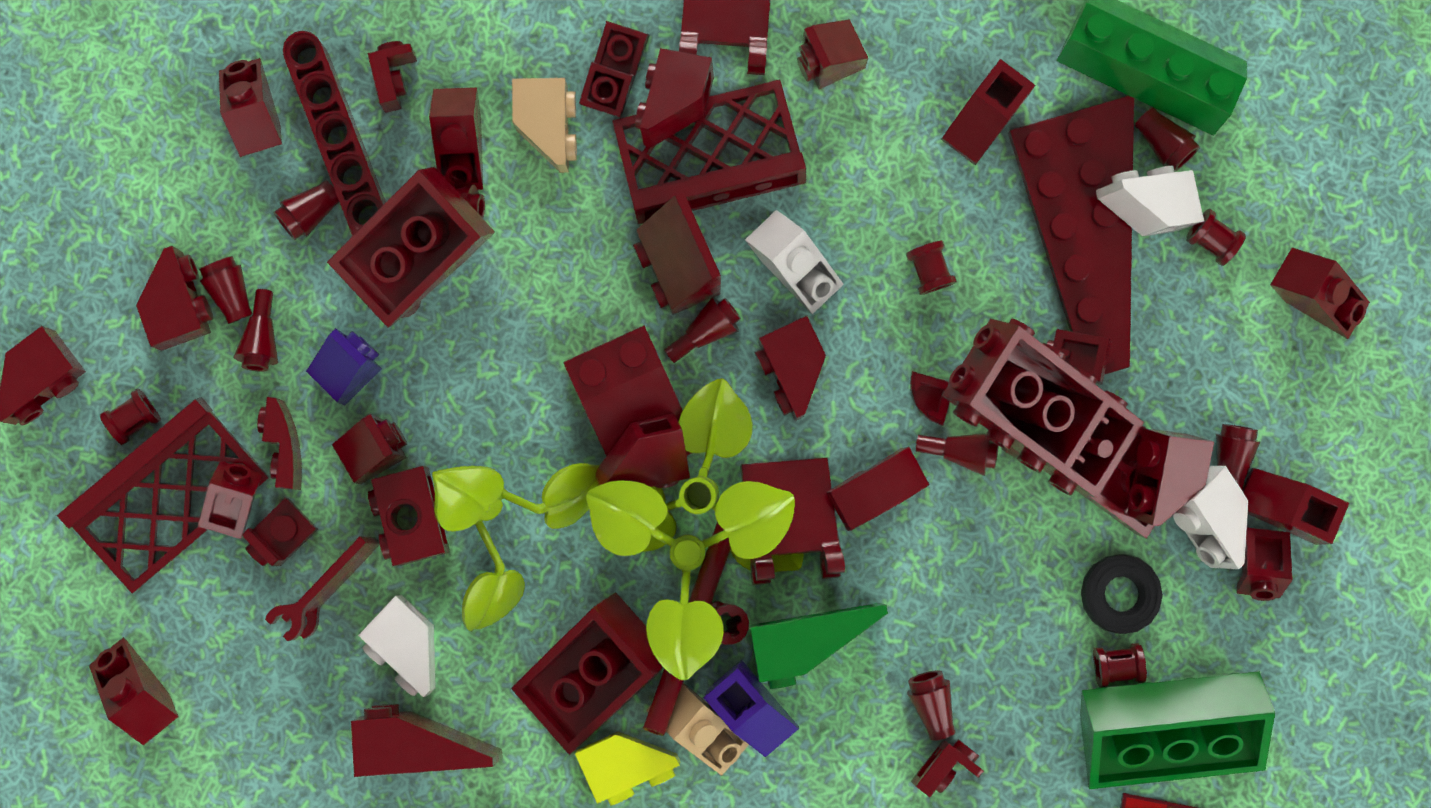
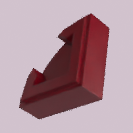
[910,371,950,426]

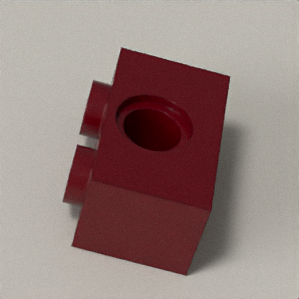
[368,466,450,566]

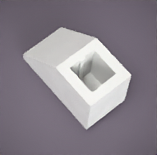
[1096,166,1204,236]
[745,210,844,314]
[1173,466,1248,569]
[358,595,435,697]

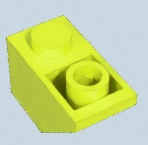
[575,731,680,806]

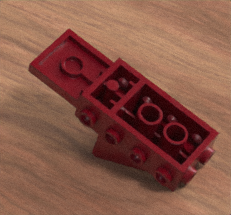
[942,318,1155,539]

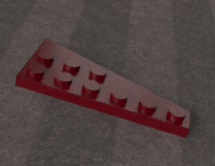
[1008,96,1134,375]

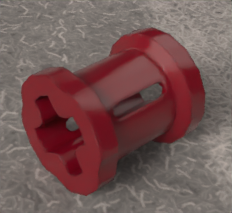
[1186,209,1246,266]
[906,240,957,295]
[100,388,161,445]
[711,601,749,645]
[1093,643,1147,688]

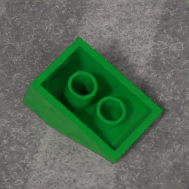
[749,603,888,689]

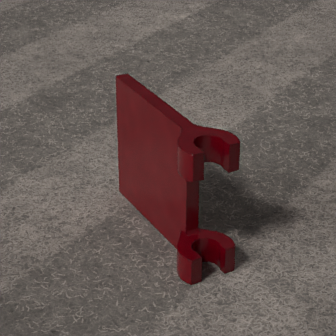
[679,0,770,75]
[740,458,845,585]
[265,536,379,641]

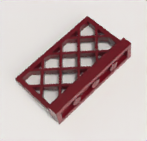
[612,79,806,224]
[57,397,269,594]

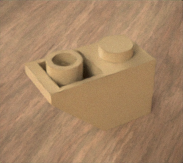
[512,78,577,173]
[646,683,749,776]

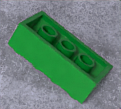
[1056,0,1247,136]
[1080,671,1275,789]

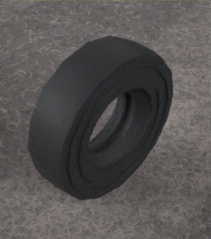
[1081,554,1163,634]

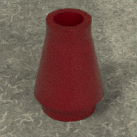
[1135,107,1200,172]
[273,180,340,240]
[199,256,253,324]
[1216,424,1261,490]
[907,670,956,741]

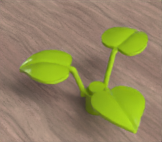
[642,378,804,572]
[432,463,600,632]
[586,481,795,680]

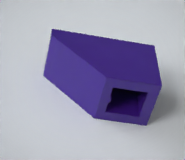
[306,328,382,406]
[703,660,799,757]

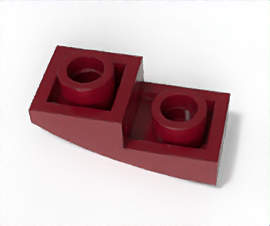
[579,21,649,118]
[257,397,302,490]
[826,446,930,531]

